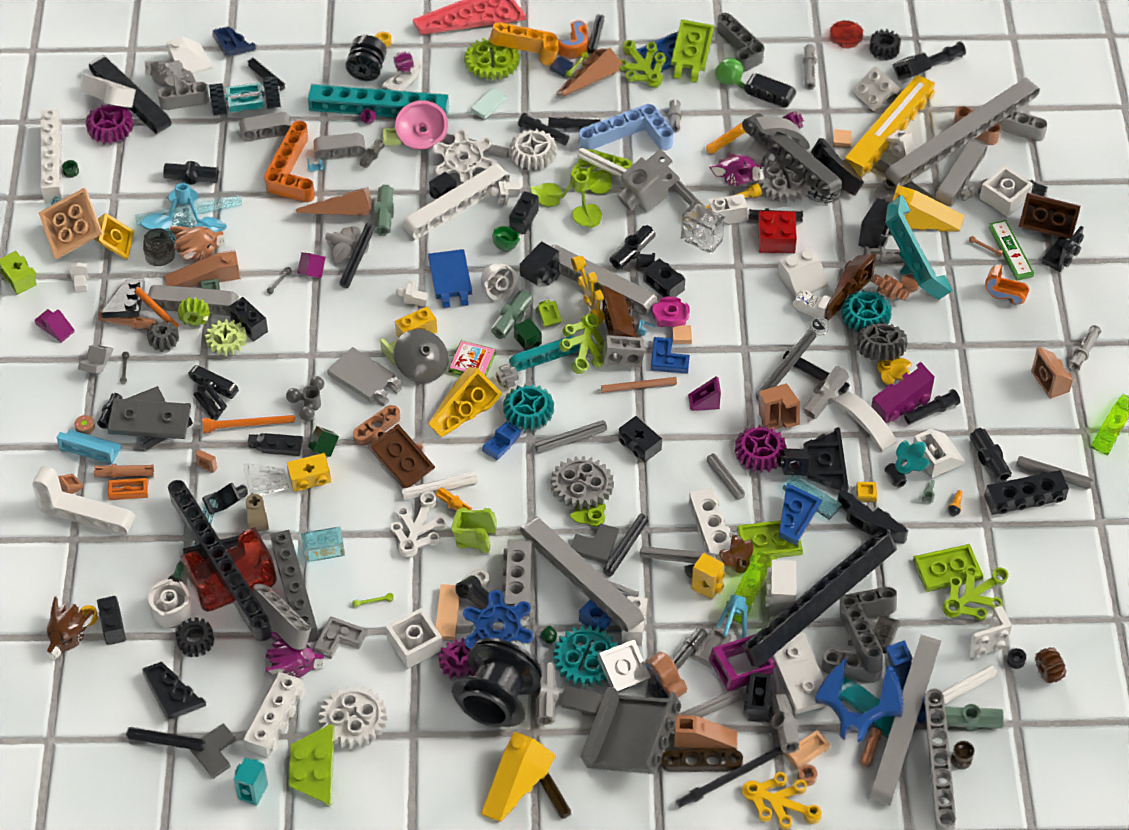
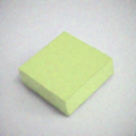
[383,128,401,145]

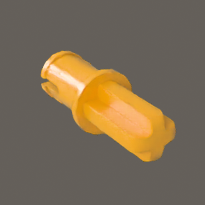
[435,487,472,512]

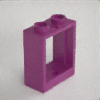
[708,634,775,692]

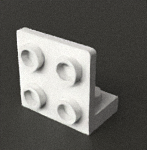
[852,65,902,111]
[968,606,1012,658]

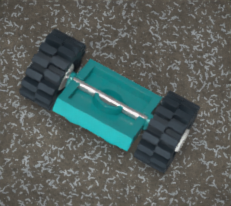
[209,76,281,116]

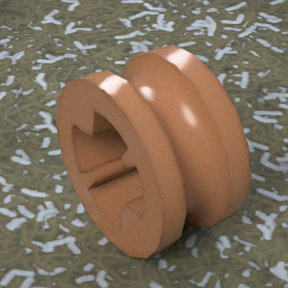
[798,764,818,786]

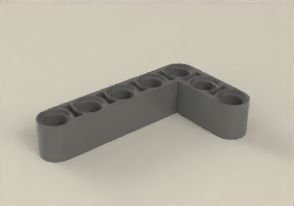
[839,587,897,673]

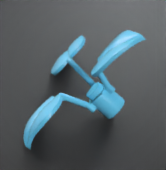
[140,182,227,232]

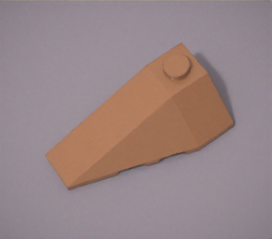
[556,48,623,96]
[296,187,373,217]

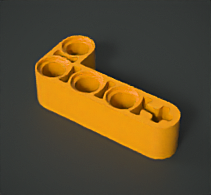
[489,22,559,66]

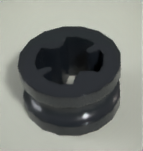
[1007,648,1027,669]

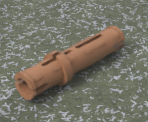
[98,309,155,330]
[94,464,154,479]

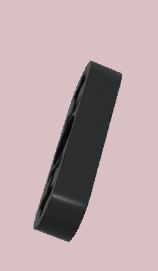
[188,365,239,399]

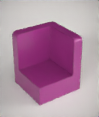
[297,252,326,278]

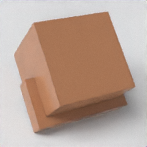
[759,383,800,430]

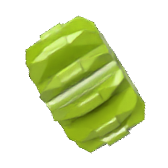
[177,297,210,327]

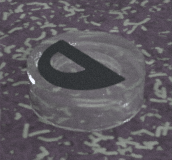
[810,317,829,336]

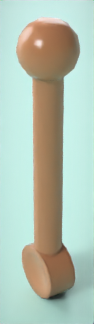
[969,236,1003,257]

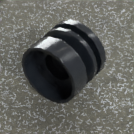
[345,35,387,81]

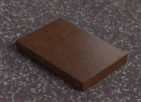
[368,424,435,489]

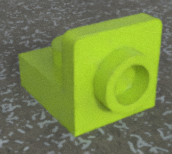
[535,300,562,328]

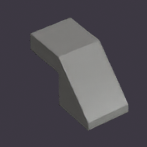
[78,344,113,374]

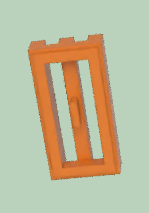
[108,478,148,500]

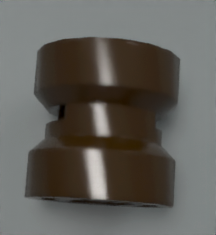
[951,741,975,769]

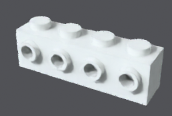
[244,672,305,758]

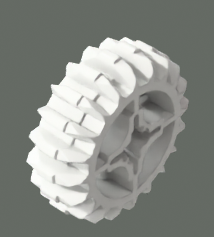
[509,129,557,171]

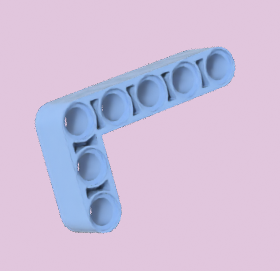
[579,104,673,150]

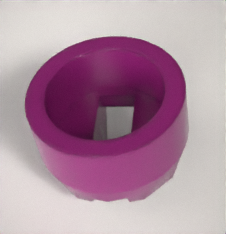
[360,109,376,124]

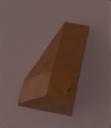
[825,253,877,321]

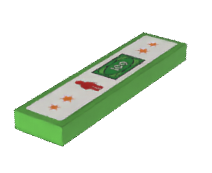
[989,220,1034,281]

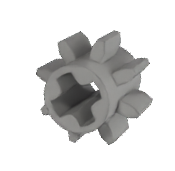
[496,364,519,388]

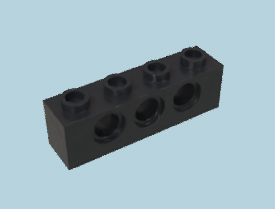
[984,470,1069,515]

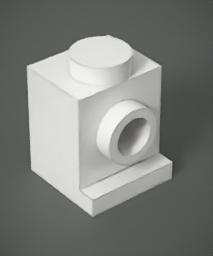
[887,131,915,159]

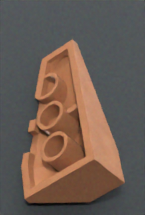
[165,249,240,288]

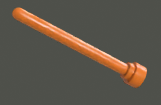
[202,415,296,433]

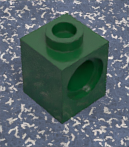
[514,318,542,351]

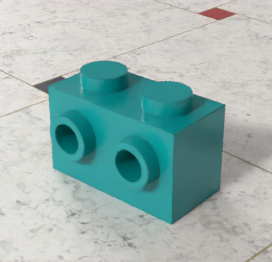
[234,757,268,806]

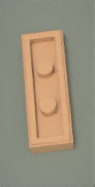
[436,584,460,641]

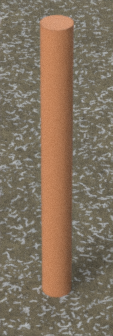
[601,377,677,393]

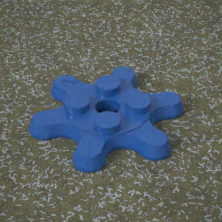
[463,590,534,649]

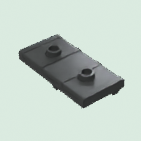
[108,398,191,439]

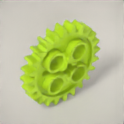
[464,38,520,81]

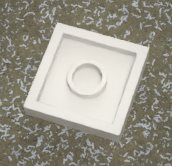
[597,640,651,692]

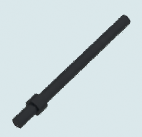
[676,745,784,808]

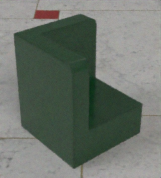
[308,425,339,457]

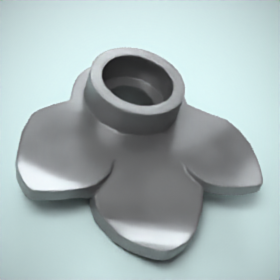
[874,178,907,203]

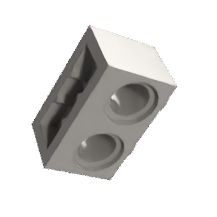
[602,335,645,367]

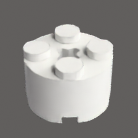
[148,579,192,628]

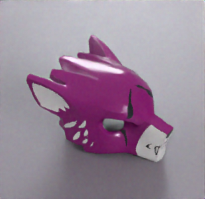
[709,153,764,186]
[265,632,324,678]

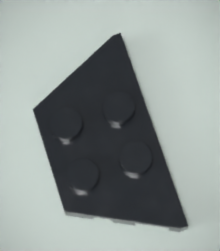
[803,427,849,492]

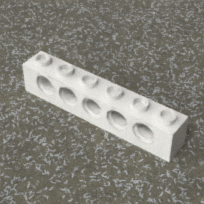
[41,109,63,203]

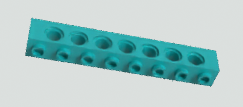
[308,84,449,118]

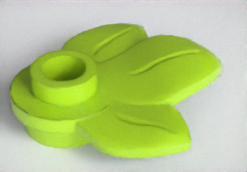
[570,503,606,527]

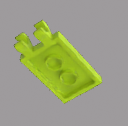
[671,19,715,82]

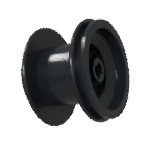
[451,638,542,727]

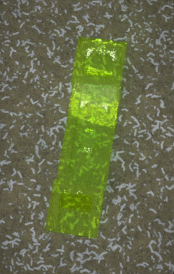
[1090,393,1129,456]
[726,551,777,624]

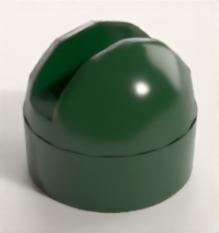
[539,626,557,644]

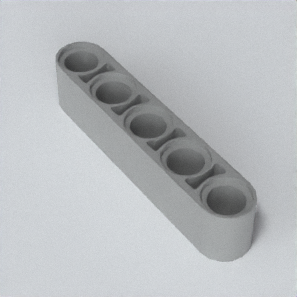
[935,140,987,207]
[146,285,239,316]
[253,584,311,650]

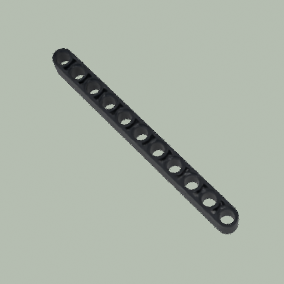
[168,480,272,641]
[743,529,897,666]

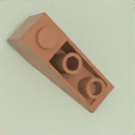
[674,715,737,750]

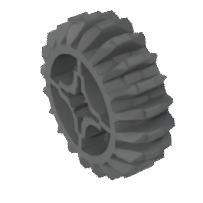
[856,323,908,362]

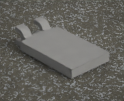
[327,347,402,406]

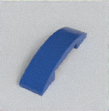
[886,640,930,724]

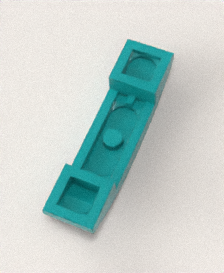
[840,677,895,739]

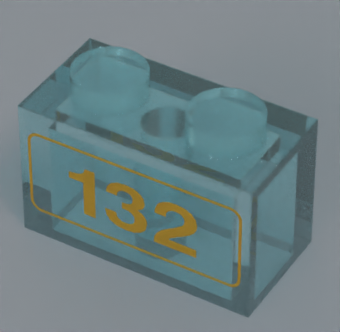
[301,526,345,563]

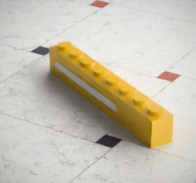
[845,75,935,178]

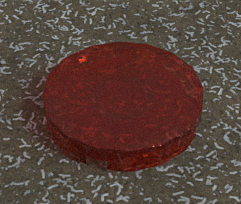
[829,20,863,48]

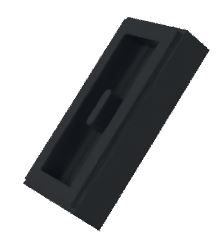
[193,381,227,420]

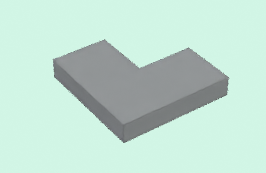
[313,616,368,659]

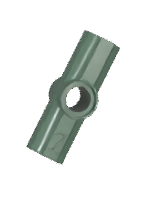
[374,185,394,236]
[491,290,533,339]
[939,704,1004,731]

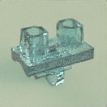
[164,208,196,243]

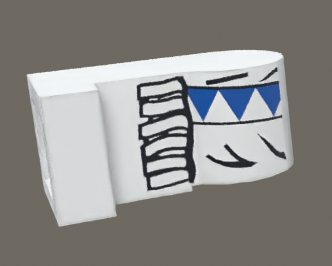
[793,290,831,321]

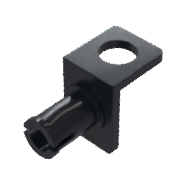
[202,483,248,515]

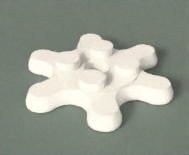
[433,129,494,183]

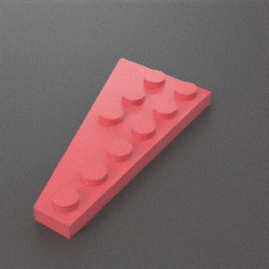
[413,0,526,35]

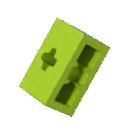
[0,251,37,295]

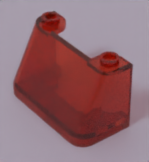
[180,527,277,612]

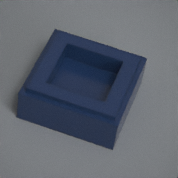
[550,56,573,77]

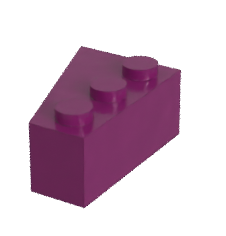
[871,362,935,423]

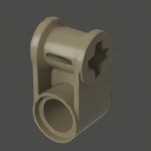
[246,494,269,533]

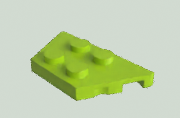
[289,724,335,806]

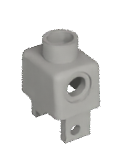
[617,149,680,212]

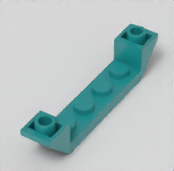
[885,195,953,300]

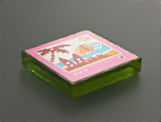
[448,340,496,376]

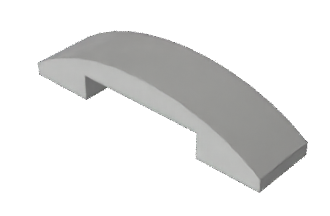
[754,116,810,149]

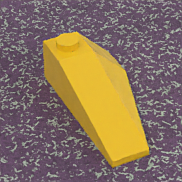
[481,731,556,822]

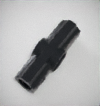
[163,161,219,185]
[609,225,656,270]
[969,427,1012,482]

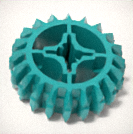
[841,289,892,333]
[503,383,554,431]

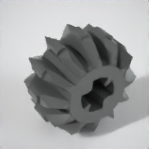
[147,320,179,352]

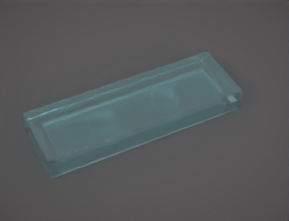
[783,475,842,520]

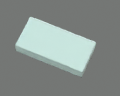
[471,88,506,119]

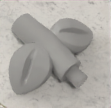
[325,226,370,265]

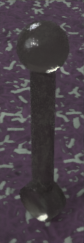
[119,352,130,384]

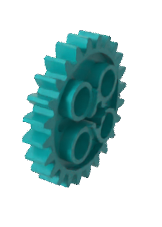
[553,625,617,688]

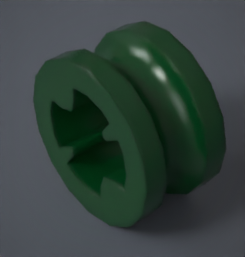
[62,160,79,178]

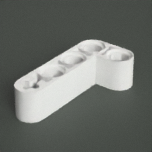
[80,74,136,107]

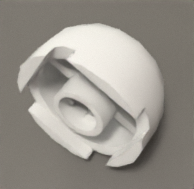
[481,263,518,300]

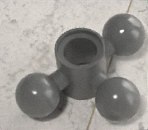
[286,376,325,421]

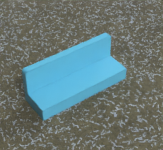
[56,430,121,465]

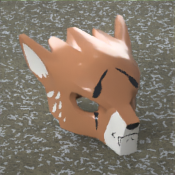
[170,226,225,261]

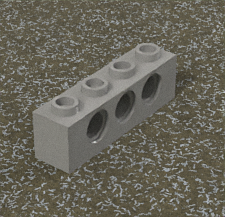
[502,540,532,617]

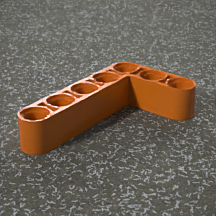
[264,120,315,202]

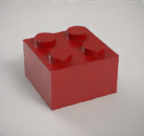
[758,211,797,253]

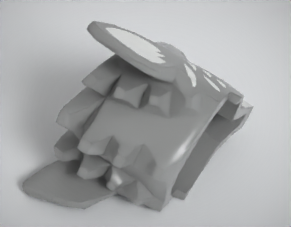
[145,59,196,88]

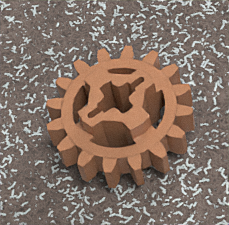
[871,274,910,301]

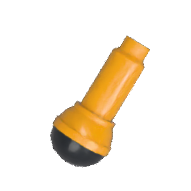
[947,490,963,516]

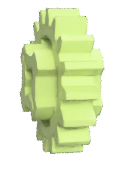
[205,319,247,356]

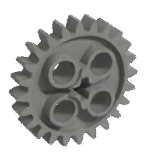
[756,157,811,203]
[550,456,614,510]

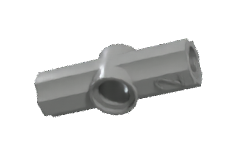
[802,366,850,419]
[532,662,559,725]
[771,694,800,754]

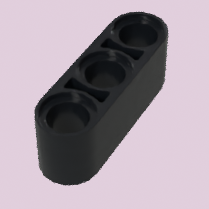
[744,73,796,108]

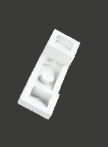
[833,391,897,452]

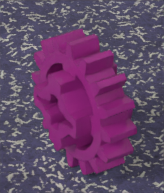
[439,638,475,679]

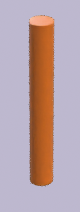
[134,287,179,328]

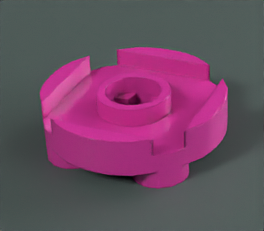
[652,297,690,327]

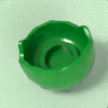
[492,226,520,251]

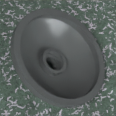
[393,329,449,383]

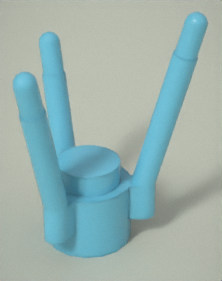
[716,595,749,638]

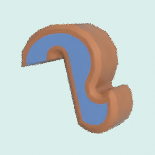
[645,651,687,699]

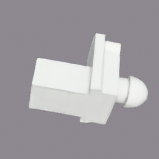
[489,181,521,206]
[69,262,89,293]
[396,280,428,307]

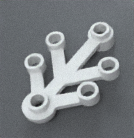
[390,492,446,558]

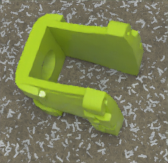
[451,508,497,554]

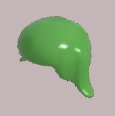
[715,58,745,88]

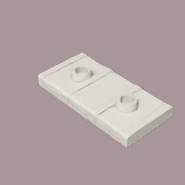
[771,633,827,714]

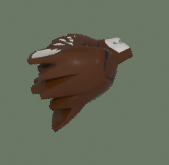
[47,597,94,660]

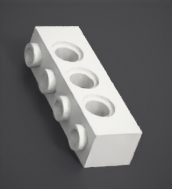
[689,487,731,562]

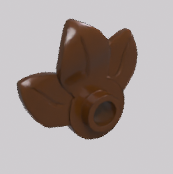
[719,535,753,573]

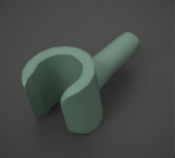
[922,480,935,503]

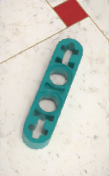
[509,336,580,372]

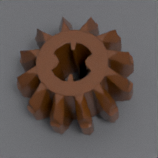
[1035,647,1067,683]

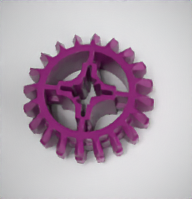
[85,104,134,145]
[734,424,787,474]

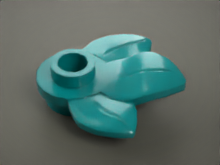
[895,440,930,474]

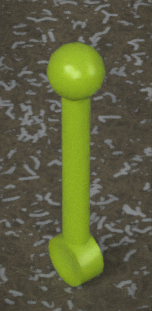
[566,52,588,77]
[352,593,394,607]

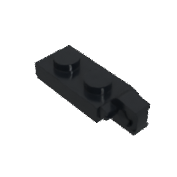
[248,433,303,456]

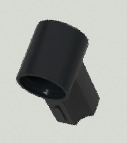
[455,575,489,610]

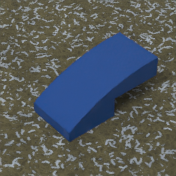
[482,422,522,460]

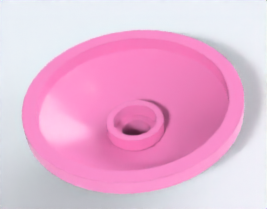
[395,101,448,150]

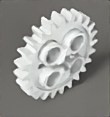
[319,685,387,749]

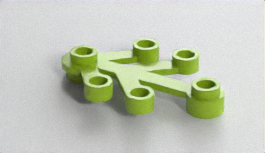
[618,40,666,88]
[559,314,605,374]
[942,566,1009,621]

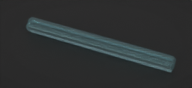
[135,195,242,225]

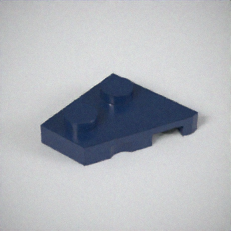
[212,26,256,56]

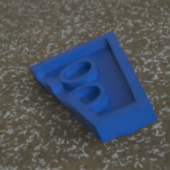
[779,483,822,545]

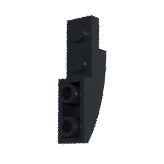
[811,138,864,196]
[836,489,908,544]

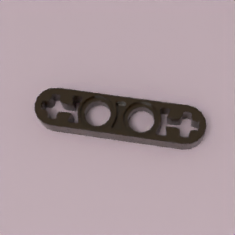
[661,749,743,772]

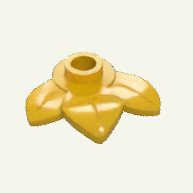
[877,358,912,386]

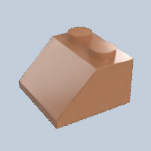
[1031,347,1073,399]

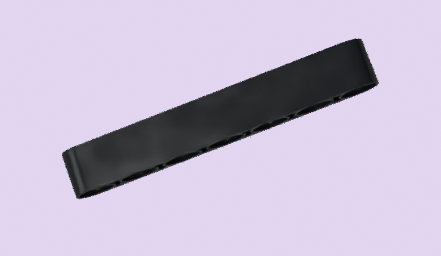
[88,55,172,134]

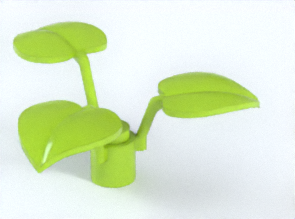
[530,170,612,228]

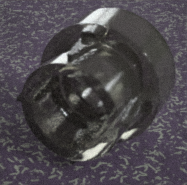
[143,228,176,266]

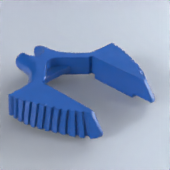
[815,659,904,743]

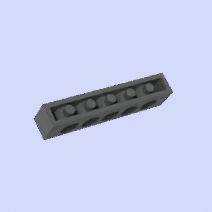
[270,530,319,643]

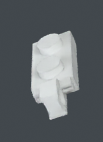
[382,60,422,91]

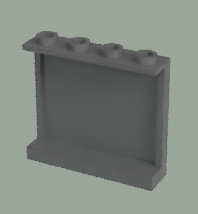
[580,687,681,775]

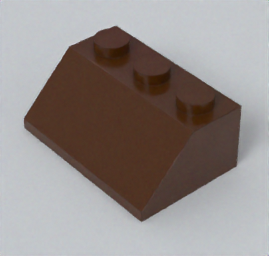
[1018,193,1081,239]
[602,287,639,338]

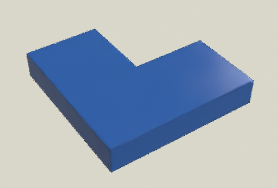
[651,337,690,373]

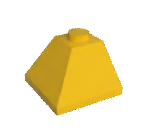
[94,213,134,260]

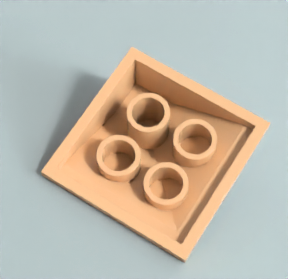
[39,187,103,259]

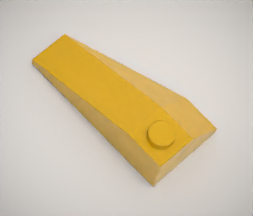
[892,185,965,232]
[428,367,502,437]

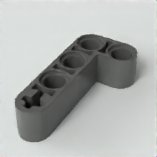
[717,13,765,72]

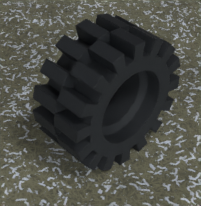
[869,29,901,61]
[176,617,214,657]

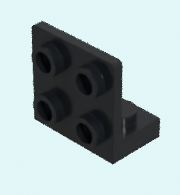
[1041,226,1085,273]

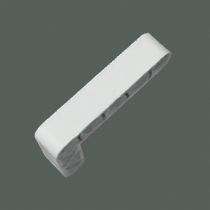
[32,466,136,535]

